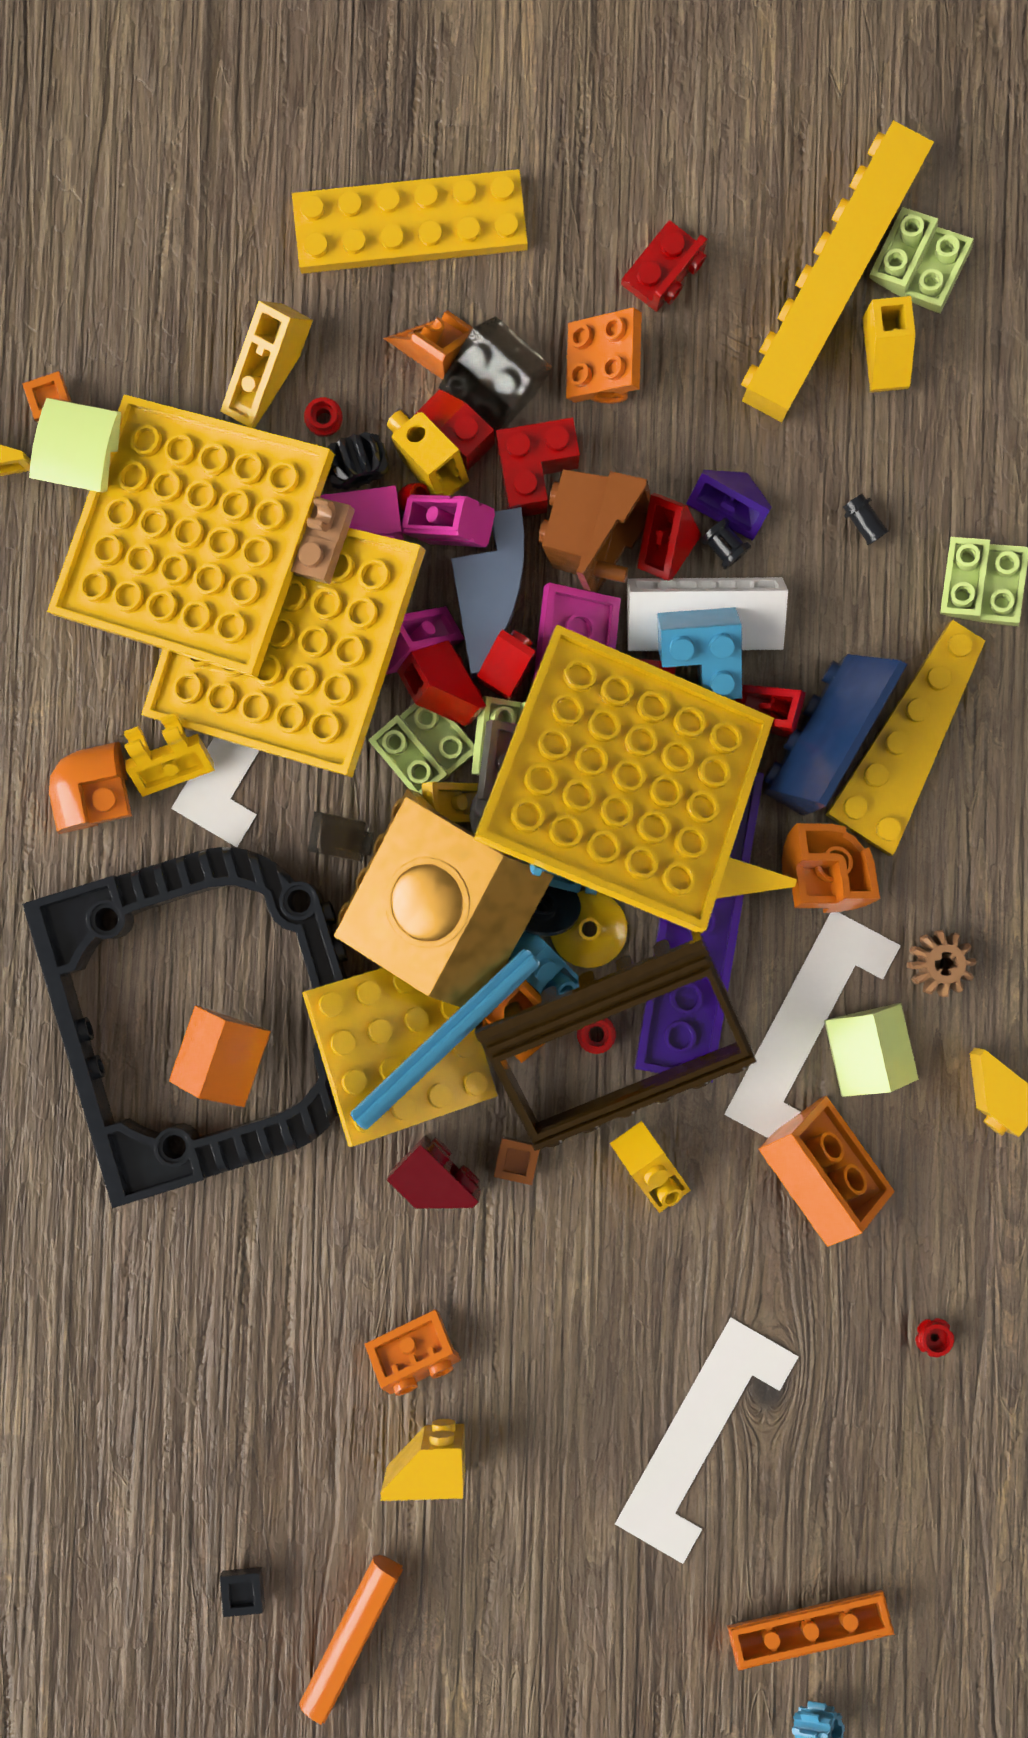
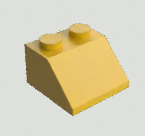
[381,1419,466,1501]

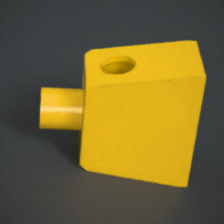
[387,410,469,496]

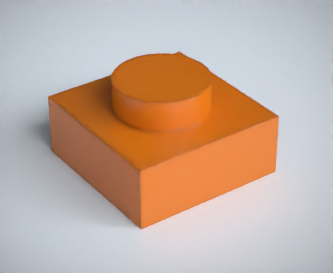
[22,371,71,423]

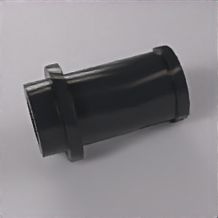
[843,493,889,546]

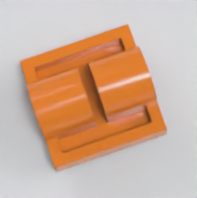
[566,307,642,404]

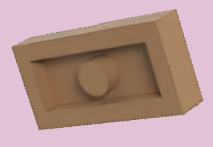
[291,497,355,585]

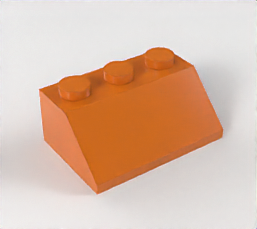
[758,1095,895,1247]

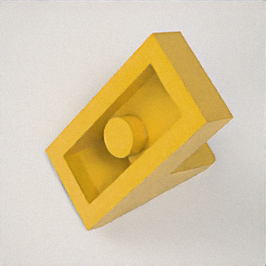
[422,782,479,825]

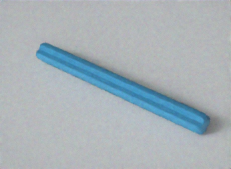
[351,949,540,1130]

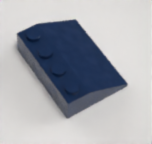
[763,654,907,816]

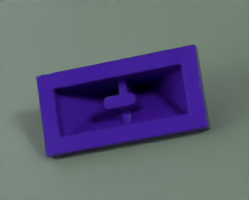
[686,470,772,541]

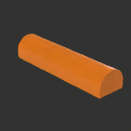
[299,1555,403,1725]
[727,1590,894,1671]

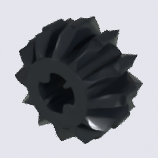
[327,432,390,490]

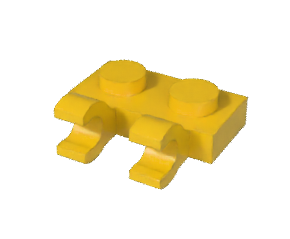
[124,713,215,797]

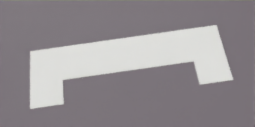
[171,737,259,847]
[724,912,901,1138]
[615,1317,799,1564]

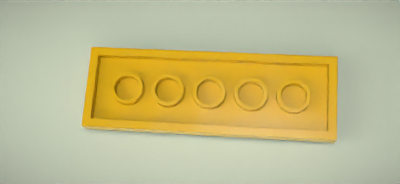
[292,169,528,274]

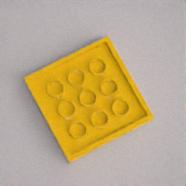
[302,968,498,1147]

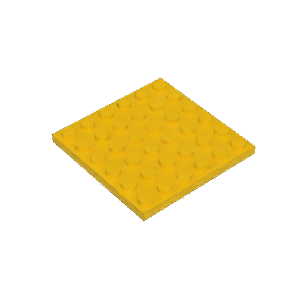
[47,394,335,678]
[141,528,426,778]
[473,625,774,934]

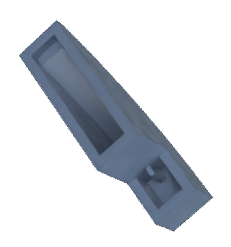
[451,507,524,680]

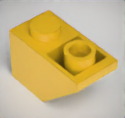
[862,296,915,393]
[609,1121,691,1213]

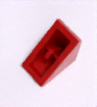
[637,493,701,581]
[735,684,806,738]

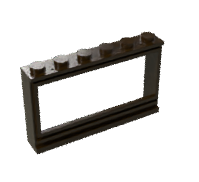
[475,930,757,1151]

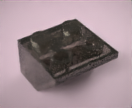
[438,316,553,438]

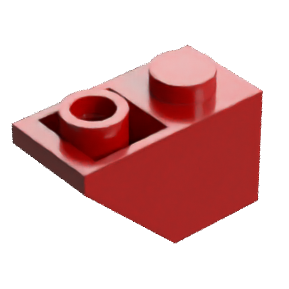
[477,629,536,701]
[397,640,486,726]

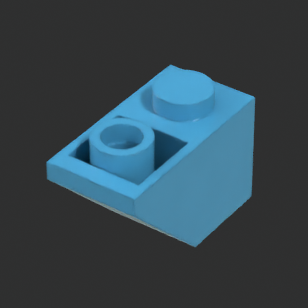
[508,931,579,995]

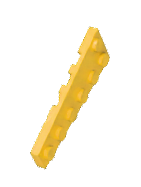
[825,620,986,856]

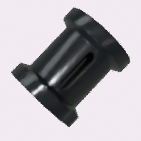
[700,517,752,570]

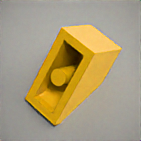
[970,1047,1028,1137]

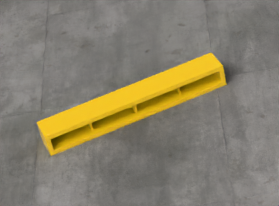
[741,120,934,422]

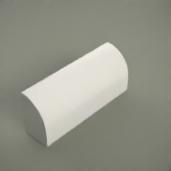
[627,577,788,651]

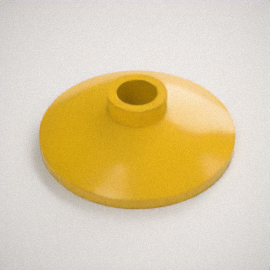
[551,891,628,968]

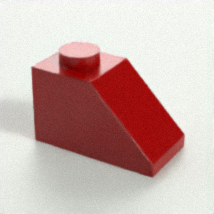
[413,389,495,471]

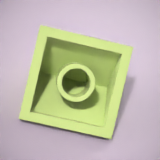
[824,1003,919,1097]

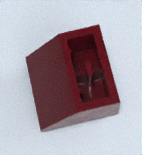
[386,1135,480,1209]

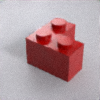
[496,417,580,517]

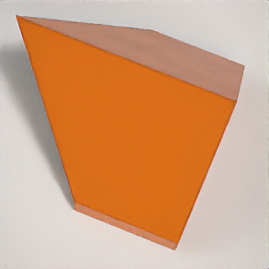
[383,310,479,381]

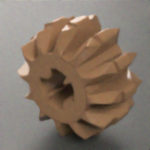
[907,930,977,997]

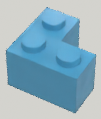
[657,607,742,699]

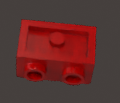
[621,220,708,312]

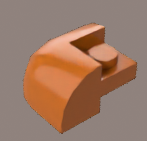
[49,742,132,834]
[782,823,880,913]

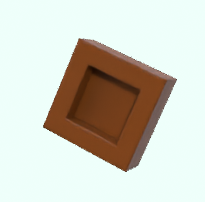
[494,1137,540,1185]

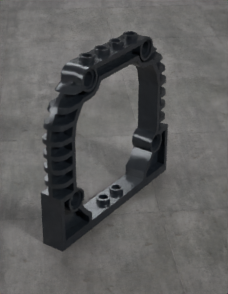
[22,847,353,1208]

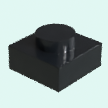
[220,1567,265,1617]

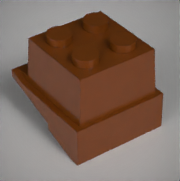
[539,469,651,593]

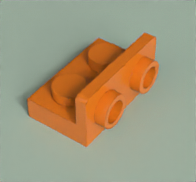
[364,1309,461,1396]

